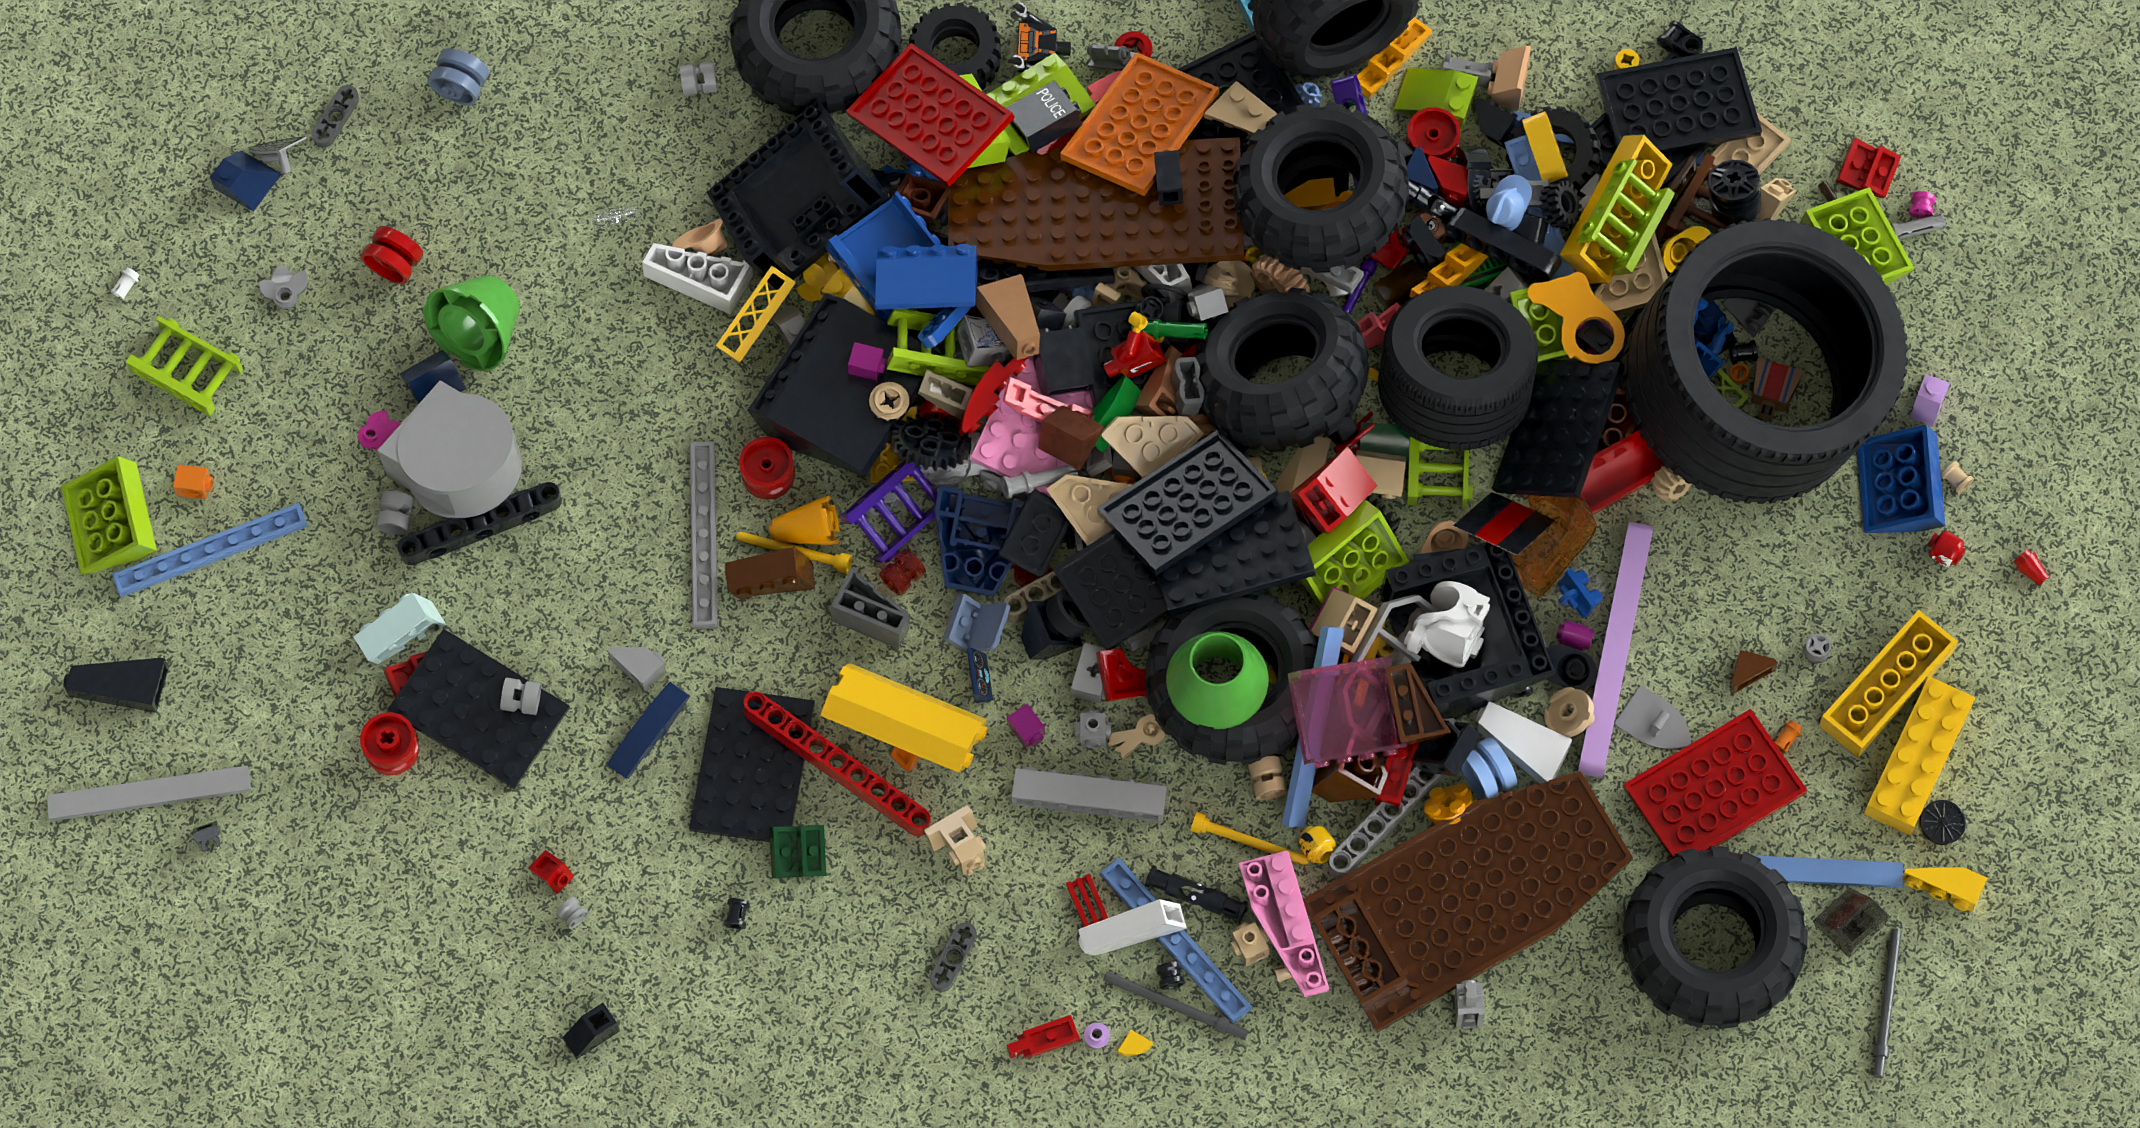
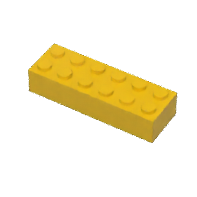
[1560,135,1673,283]
[1819,610,1958,758]
[1864,676,1976,836]

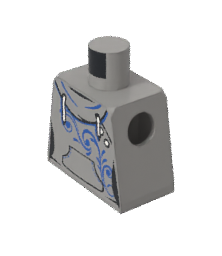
[956,315,1010,366]

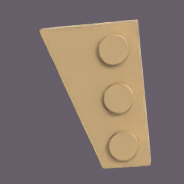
[1204,81,1277,136]

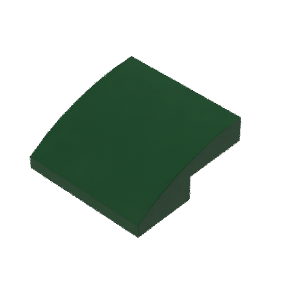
[1360,422,1410,478]
[769,825,827,879]

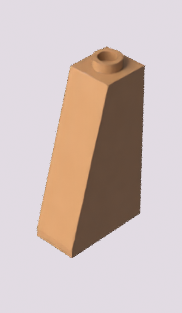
[976,274,1040,360]

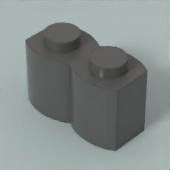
[1171,357,1204,416]

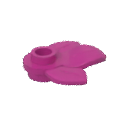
[357,411,401,452]

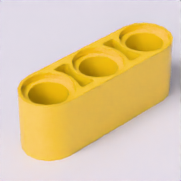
[1522,111,1568,184]

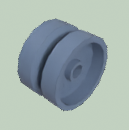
[427,48,489,105]

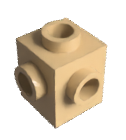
[1230,922,1269,966]

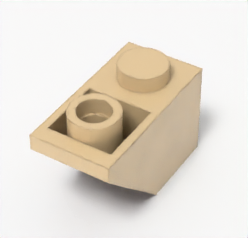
[1756,178,1797,221]

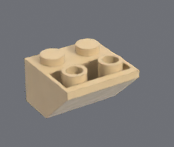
[1355,450,1406,499]
[1311,589,1378,656]

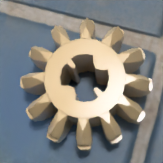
[1650,465,1692,502]

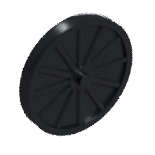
[1920,800,1966,845]

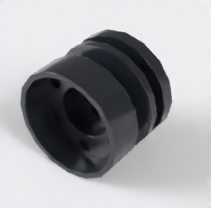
[1708,160,1762,225]

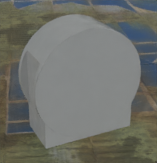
[377,381,522,518]

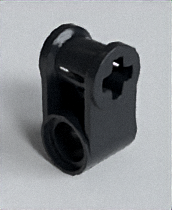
[1657,20,1703,57]

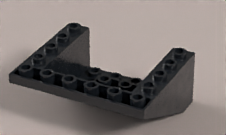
[707,100,890,290]
[747,293,941,477]
[1379,542,1555,720]

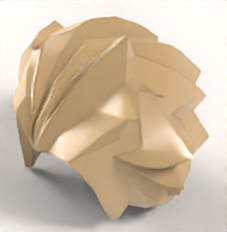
[1204,261,1255,309]

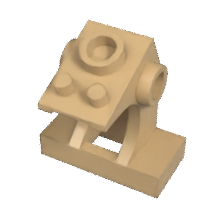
[1091,267,1148,308]
[924,805,986,876]

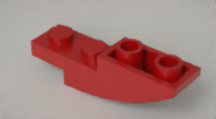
[958,357,1029,436]

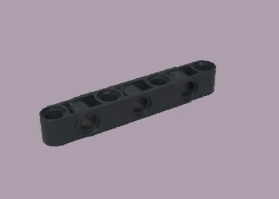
[397,482,562,565]

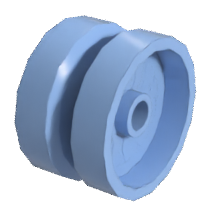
[1461,737,1517,800]

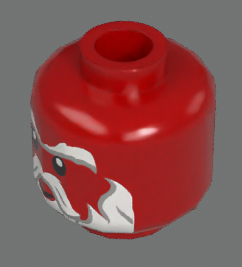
[1927,530,1966,568]

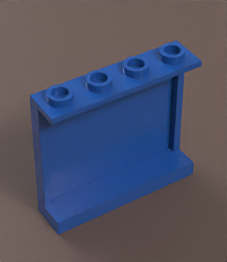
[825,191,941,323]

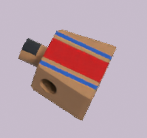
[1751,358,1803,420]

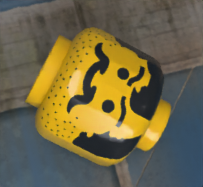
[1298,826,1336,864]

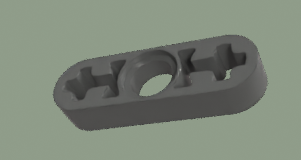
[312,85,359,148]
[930,922,977,992]

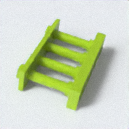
[1577,159,1675,275]
[887,308,989,385]
[126,316,243,416]
[1407,437,1473,508]

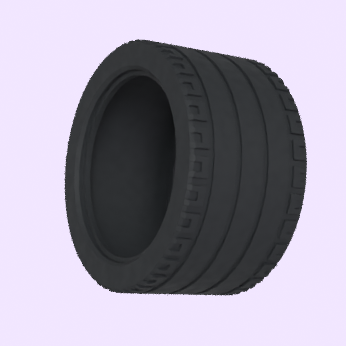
[1622,218,1908,504]

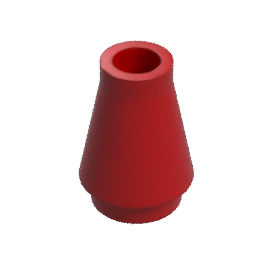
[2013,549,2050,586]

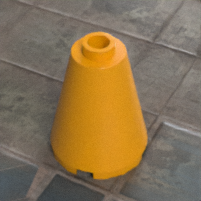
[769,496,840,545]

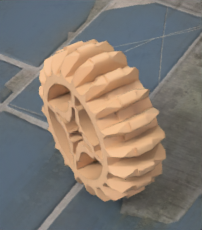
[1251,254,1310,294]

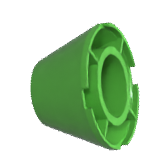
[423,275,520,371]
[1166,631,1269,729]

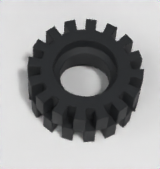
[1539,181,1582,228]

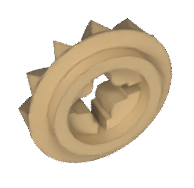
[869,382,909,421]

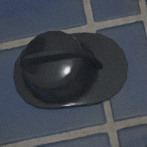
[1546,644,1598,691]

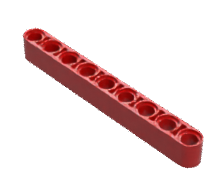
[743,691,931,836]

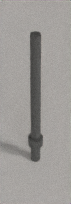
[1873,929,1902,1079]
[1103,971,1249,1040]

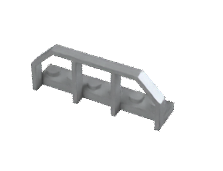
[1335,595,1441,742]

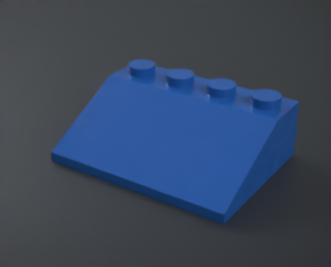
[875,244,978,309]
[1857,424,1946,533]

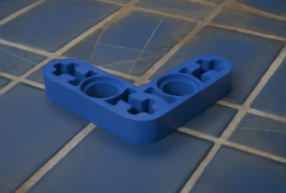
[916,307,971,349]

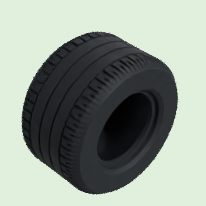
[1378,286,1538,451]

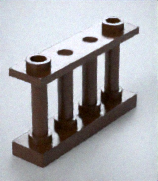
[1662,153,1729,240]

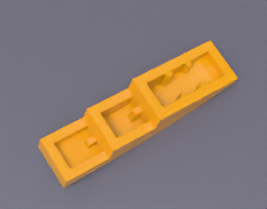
[1357,17,1433,99]
[1410,243,1488,298]

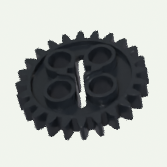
[890,413,972,471]

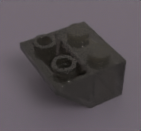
[1813,887,1889,958]

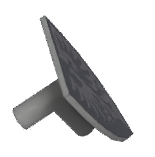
[248,136,307,174]
[1467,169,1514,217]

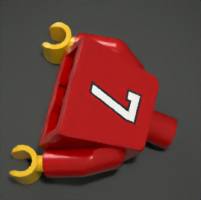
[1104,312,1167,378]

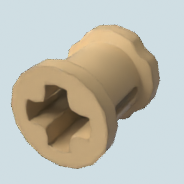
[1941,461,1974,494]

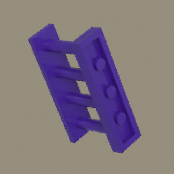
[839,458,938,563]

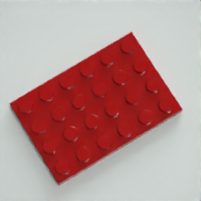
[846,43,1015,187]
[1623,709,1808,858]

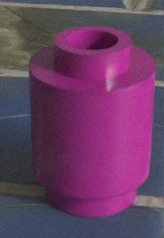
[1556,620,1594,651]

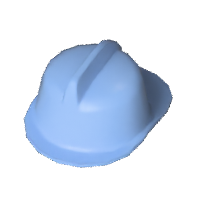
[1486,175,1532,231]

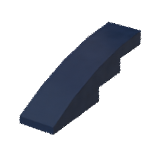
[607,682,690,779]

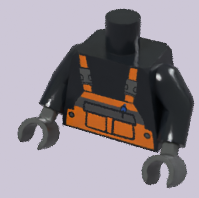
[1008,2,1071,74]

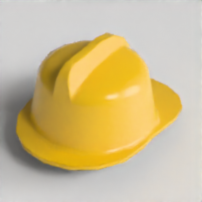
[1661,226,1711,273]

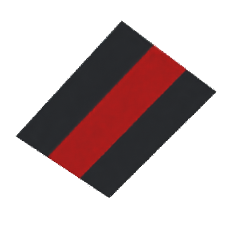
[1453,492,1556,555]

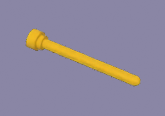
[736,531,852,574]
[1190,812,1309,865]

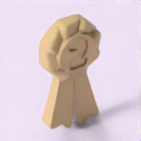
[1106,714,1166,760]

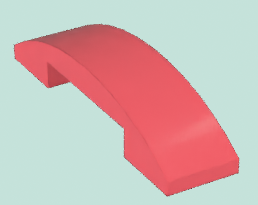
[1003,377,1093,423]

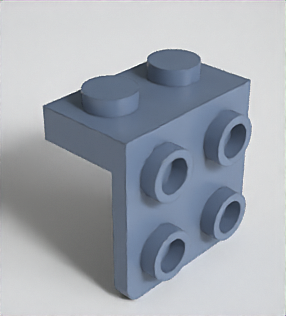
[942,594,1010,652]

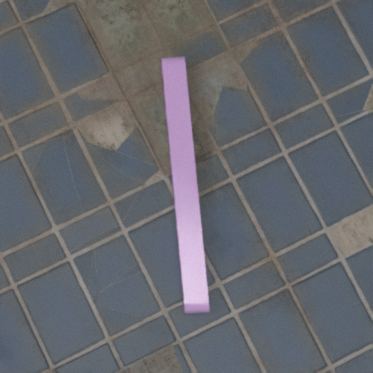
[1578,521,1654,779]

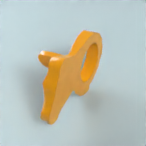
[1527,272,1625,364]

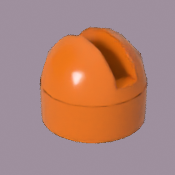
[1729,363,1750,385]

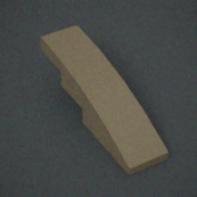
[918,370,988,431]

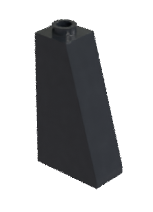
[63,658,169,713]

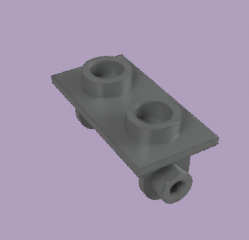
[1087,43,1135,71]

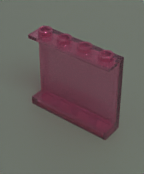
[1288,656,1407,768]

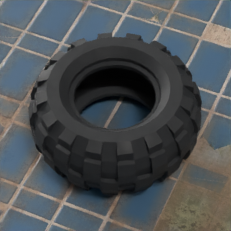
[730,0,902,116]
[1252,0,1419,79]
[1232,102,1409,273]
[1195,287,1370,452]
[1145,592,1318,765]
[1622,846,1808,1029]

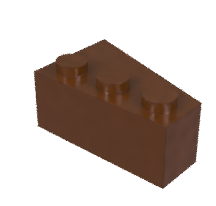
[725,546,815,599]
[1385,663,1451,747]

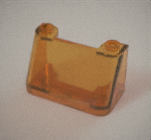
[1510,495,1597,597]

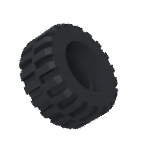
[909,3,1001,90]
[1506,106,1602,196]

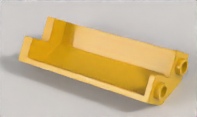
[820,663,988,773]

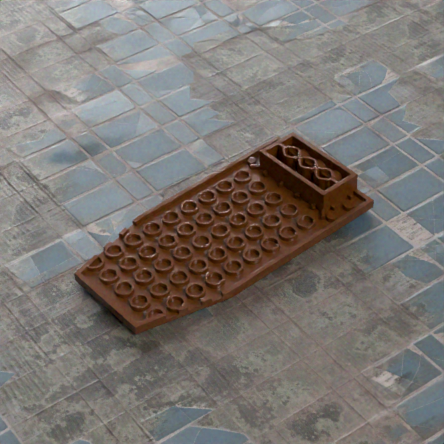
[948,137,1245,271]
[1303,771,1633,1033]

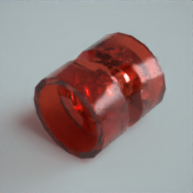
[879,549,926,596]

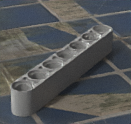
[1328,766,1445,879]

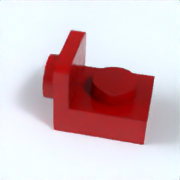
[528,849,574,894]

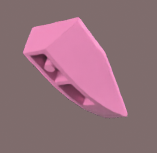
[1239,850,1329,997]

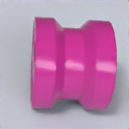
[1909,191,1936,219]

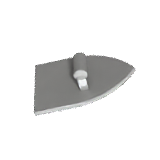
[1614,685,1691,749]

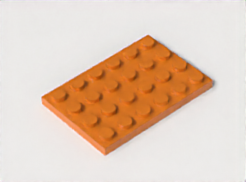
[1060,52,1220,196]

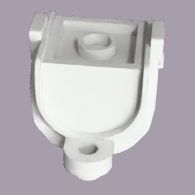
[1404,581,1490,668]

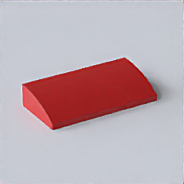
[1574,430,1664,519]

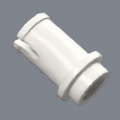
[111,267,139,300]

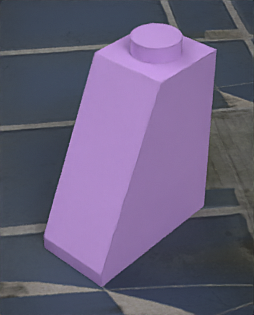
[1910,374,1950,426]

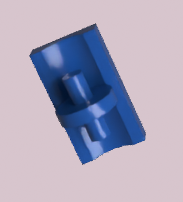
[1558,568,1603,618]

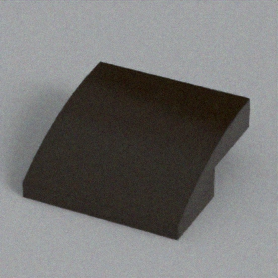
[1666,156,1697,212]

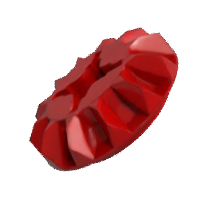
[1114,31,1153,58]

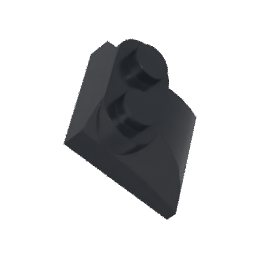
[1400,215,1446,272]

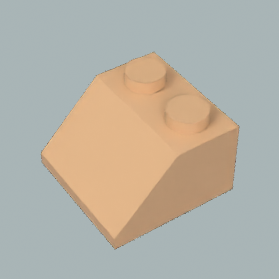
[1487,46,1531,110]

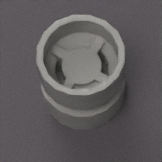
[680,61,717,97]
[376,491,414,535]
[500,677,541,715]

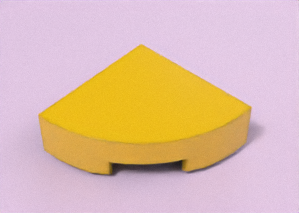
[1118,1030,1153,1057]

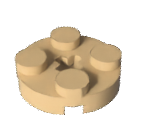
[1544,687,1595,738]

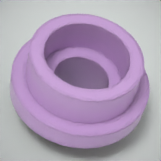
[1084,1023,1110,1049]

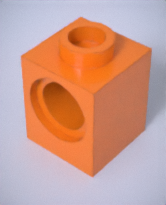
[173,464,213,499]

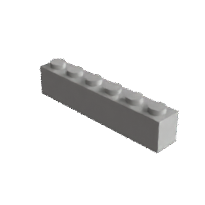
[1012,767,1167,823]

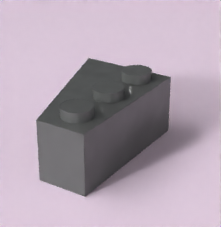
[831,567,910,649]

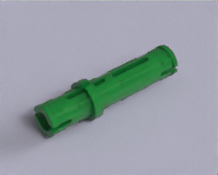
[1131,319,1207,339]

